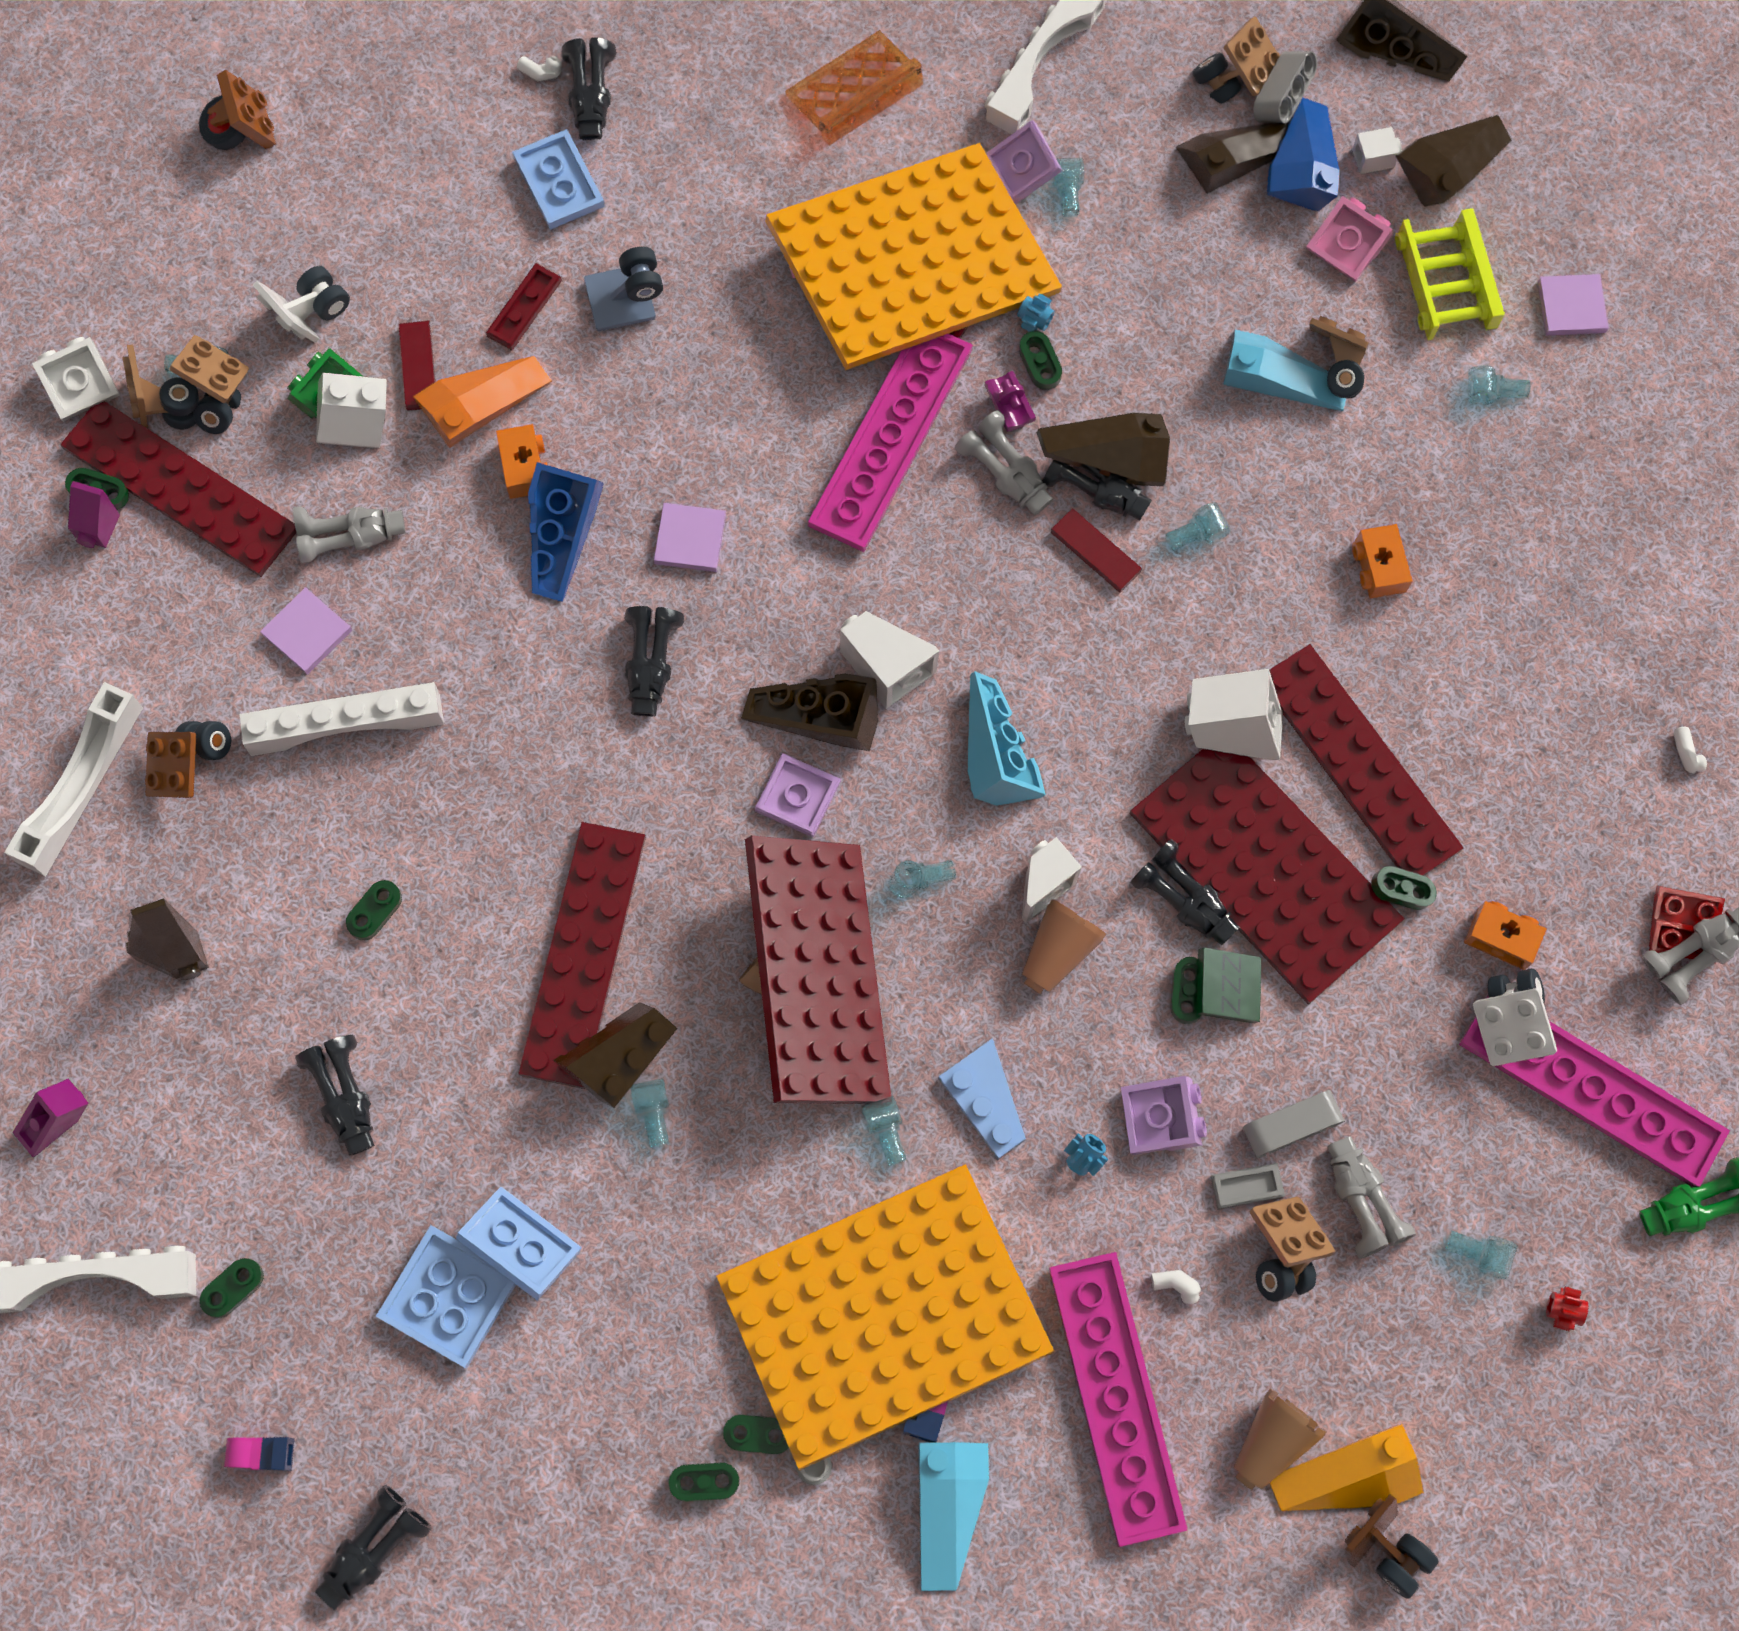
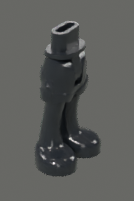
[561,37,617,140]
[1042,460,1152,521]
[625,606,684,717]
[1130,839,1240,946]
[295,1035,375,1156]
[315,1485,432,1610]

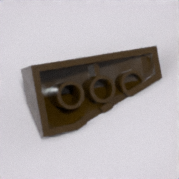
[1336,0,1468,82]
[1395,115,1512,207]
[1176,120,1290,194]
[1036,412,1170,486]
[741,673,878,751]
[125,898,209,980]

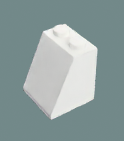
[840,611,939,709]
[1185,669,1283,760]

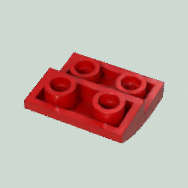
[1649,885,1725,964]

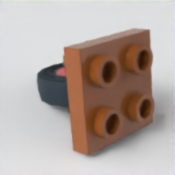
[199,70,276,150]

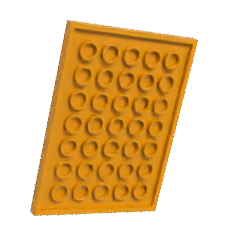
[765,143,1062,370]
[716,1164,1054,1471]

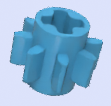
[1017,293,1055,332]
[1064,1134,1108,1176]

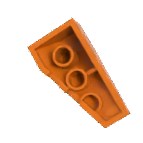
[414,356,552,448]

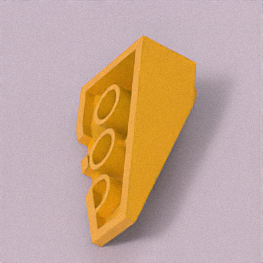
[1269,1424,1424,1511]

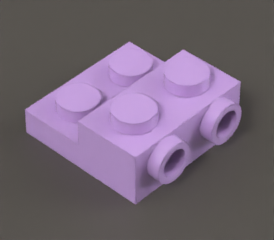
[1121,1076,1207,1155]

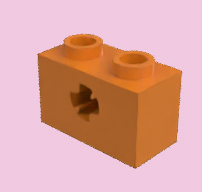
[496,424,548,499]
[1352,524,1413,599]
[1464,901,1547,970]

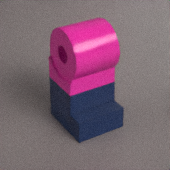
[224,1437,295,1471]

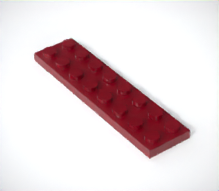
[60,401,297,577]
[1269,644,1464,876]
[518,822,646,1089]

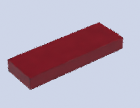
[486,263,562,351]
[399,320,436,411]
[1051,508,1142,593]

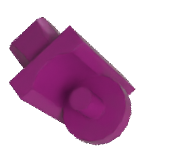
[984,371,1036,432]

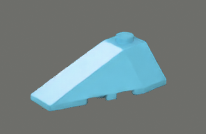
[1223,330,1346,411]
[968,671,1046,806]
[918,1442,989,1591]

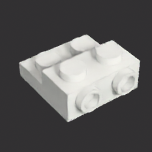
[32,337,120,422]

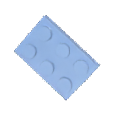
[512,129,605,230]
[456,1187,582,1301]

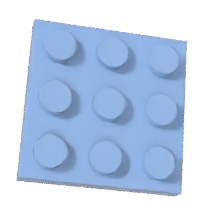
[376,1225,516,1369]

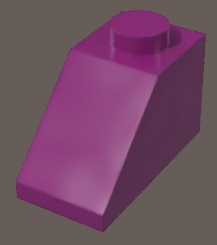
[68,481,120,549]
[12,1078,89,1157]

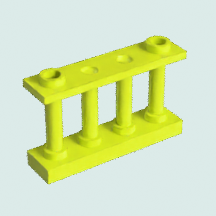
[1395,208,1505,340]

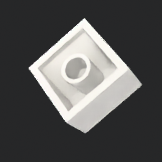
[316,373,387,448]
[1022,837,1082,923]

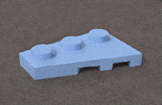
[938,1038,1026,1159]

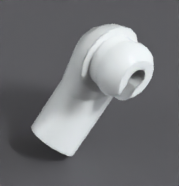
[517,56,562,82]
[1673,727,1707,774]
[1151,1270,1201,1304]

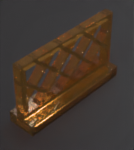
[785,30,923,146]

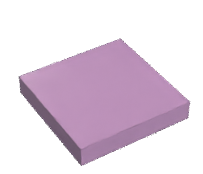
[986,120,1063,204]
[1538,274,1609,336]
[654,503,726,572]
[260,587,353,675]
[755,753,841,838]

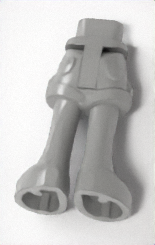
[955,410,1053,516]
[293,506,406,563]
[1642,907,1739,1005]
[1327,1136,1417,1259]

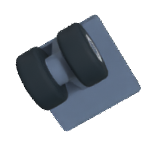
[584,246,663,332]

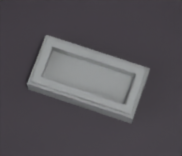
[1210,1163,1285,1210]

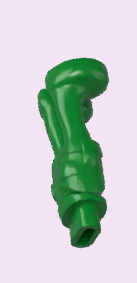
[1639,1157,1739,1237]

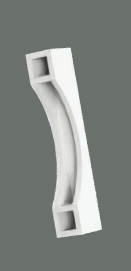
[984,0,1106,134]
[4,682,143,877]
[239,682,444,756]
[0,1246,196,1314]

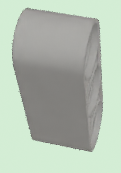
[1253,51,1317,123]
[1242,1090,1345,1159]

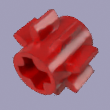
[1546,1286,1589,1331]

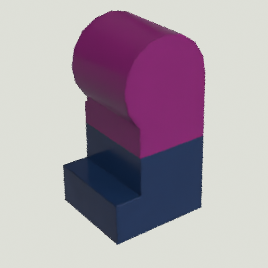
[902,1401,948,1443]

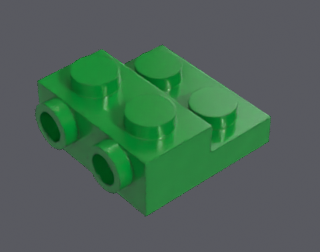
[287,348,364,419]

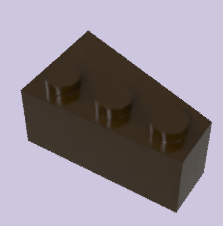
[552,1002,678,1108]

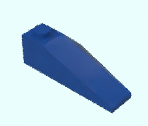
[1267,97,1339,211]
[528,462,604,602]

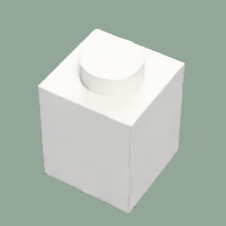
[1352,127,1402,174]

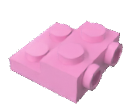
[1306,196,1393,282]

